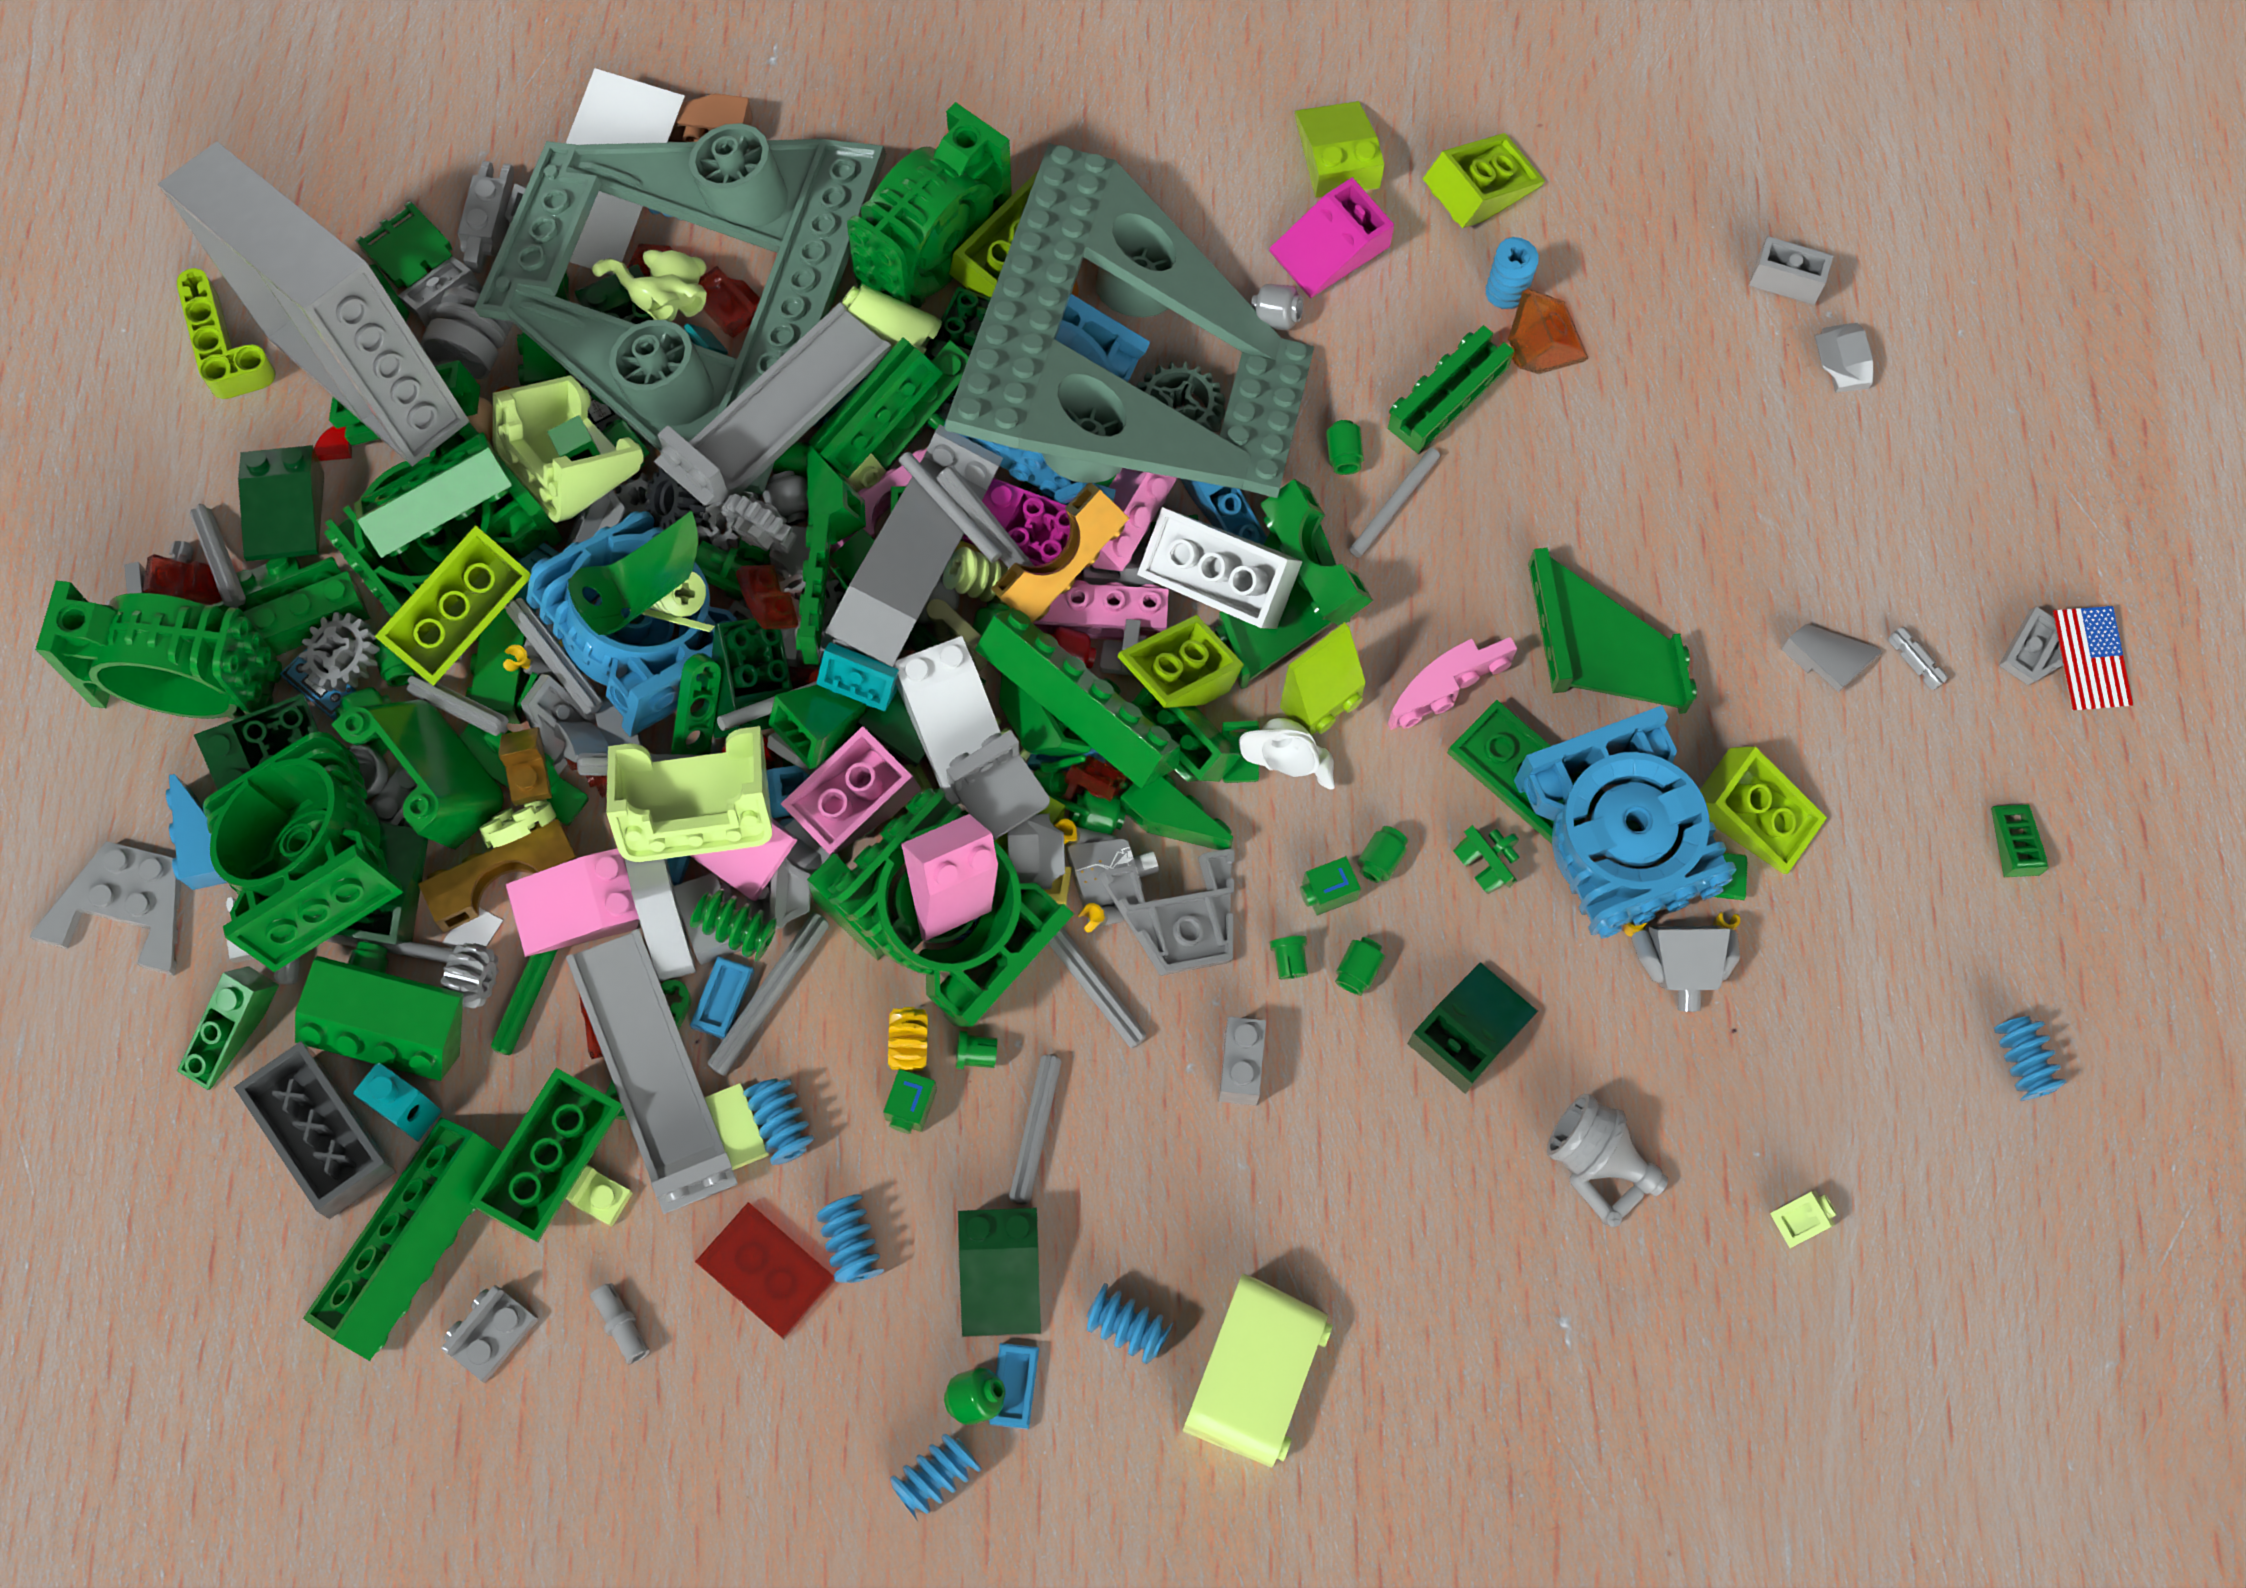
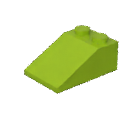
[1294,101,1385,198]
[1422,133,1545,229]
[1117,615,1244,708]
[1280,622,1366,736]
[1700,747,1827,874]

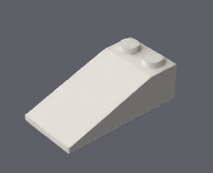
[1137,507,1303,629]
[893,636,1002,805]

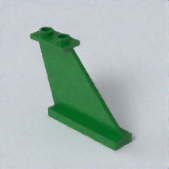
[1214,484,1351,689]
[1528,547,1697,714]

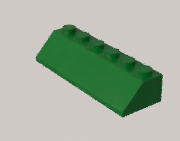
[975,608,1180,789]
[302,1117,502,1361]

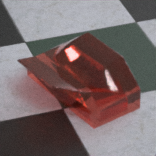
[698,266,760,338]

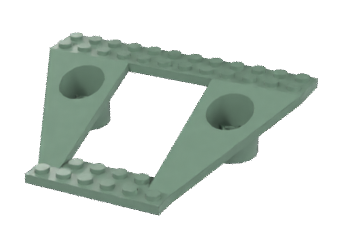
[474,123,887,494]
[945,143,1314,498]

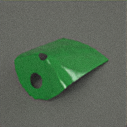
[568,510,698,635]

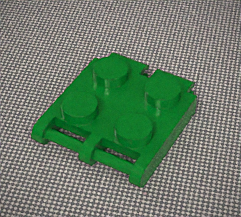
[355,201,453,289]

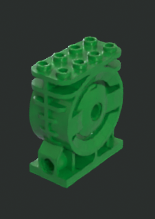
[847,102,1012,308]
[323,422,563,617]
[35,580,282,719]
[203,732,403,972]
[827,787,1074,1026]

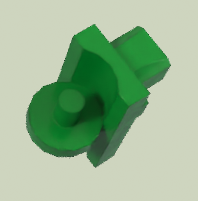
[695,541,762,601]
[1453,825,1520,894]

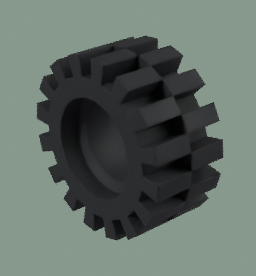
[646,468,706,530]

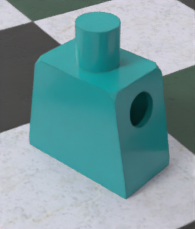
[353,1062,443,1142]

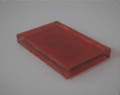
[695,1202,835,1340]

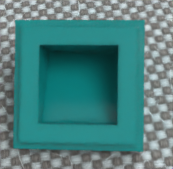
[684,323,728,355]

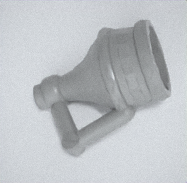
[1547,1094,1668,1227]

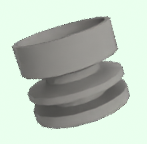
[420,288,513,380]

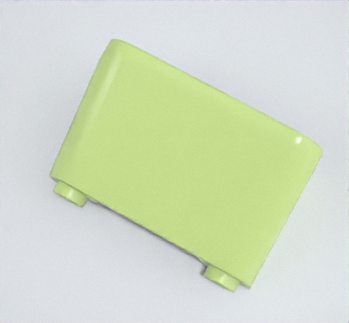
[492,375,643,522]
[606,726,772,862]
[1182,1273,1333,1468]

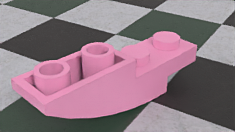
[1388,637,1517,730]

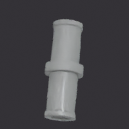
[590,1283,650,1365]

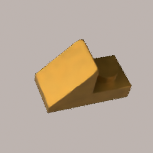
[499,727,552,806]

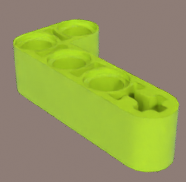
[177,268,275,399]

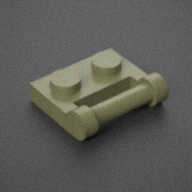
[926,599,988,673]

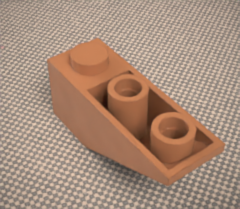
[668,93,753,142]

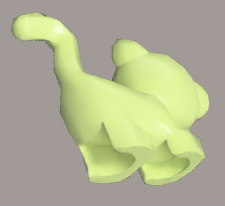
[592,250,707,322]

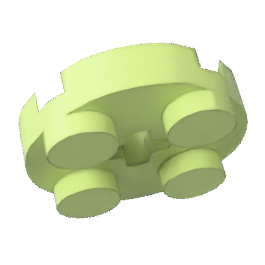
[479,799,556,848]

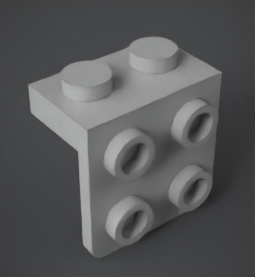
[946,730,1049,840]

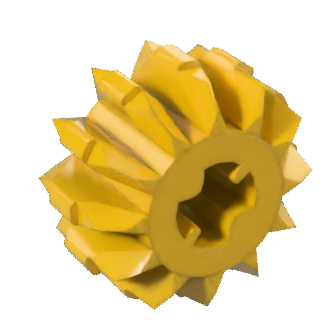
[888,1007,928,1072]

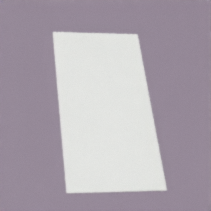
[566,68,685,275]

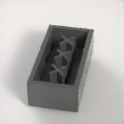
[234,1041,396,1220]

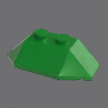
[999,673,1092,757]

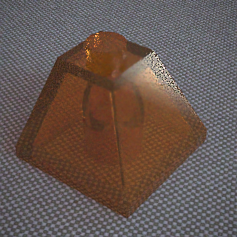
[1508,288,1589,374]

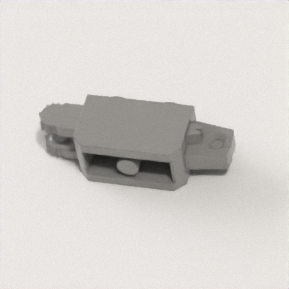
[457,161,514,273]

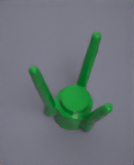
[1034,755,1129,816]

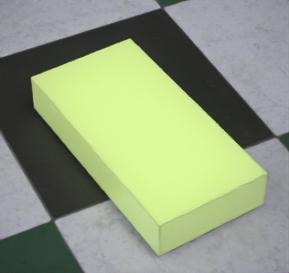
[705,1083,769,1170]

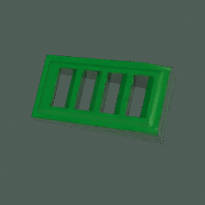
[1991,804,2049,878]

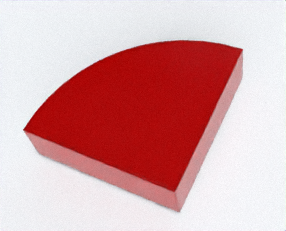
[314,426,352,461]

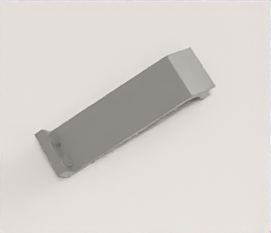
[654,303,892,506]
[820,424,1003,667]
[565,929,738,1214]

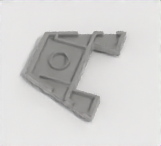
[30,841,181,976]
[1099,848,1234,976]

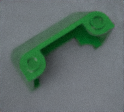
[331,699,504,850]

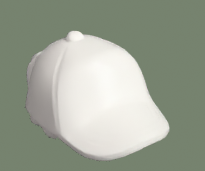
[1239,718,1335,789]

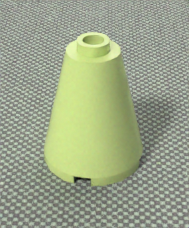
[842,284,942,354]

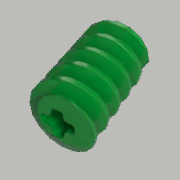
[689,888,777,963]

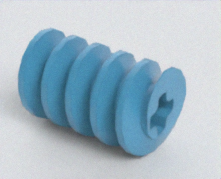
[1486,237,1539,309]
[1994,1016,2067,1101]
[743,1078,815,1165]
[816,1194,884,1283]
[1086,1283,1174,1364]
[890,1434,982,1521]

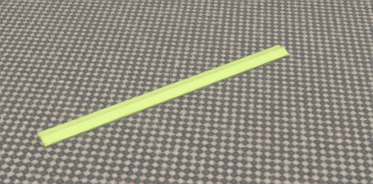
[629,609,715,632]

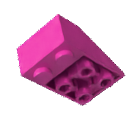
[1269,177,1394,298]
[963,478,1070,566]

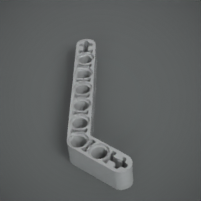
[595,697,696,982]

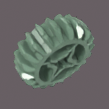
[1136,361,1225,433]

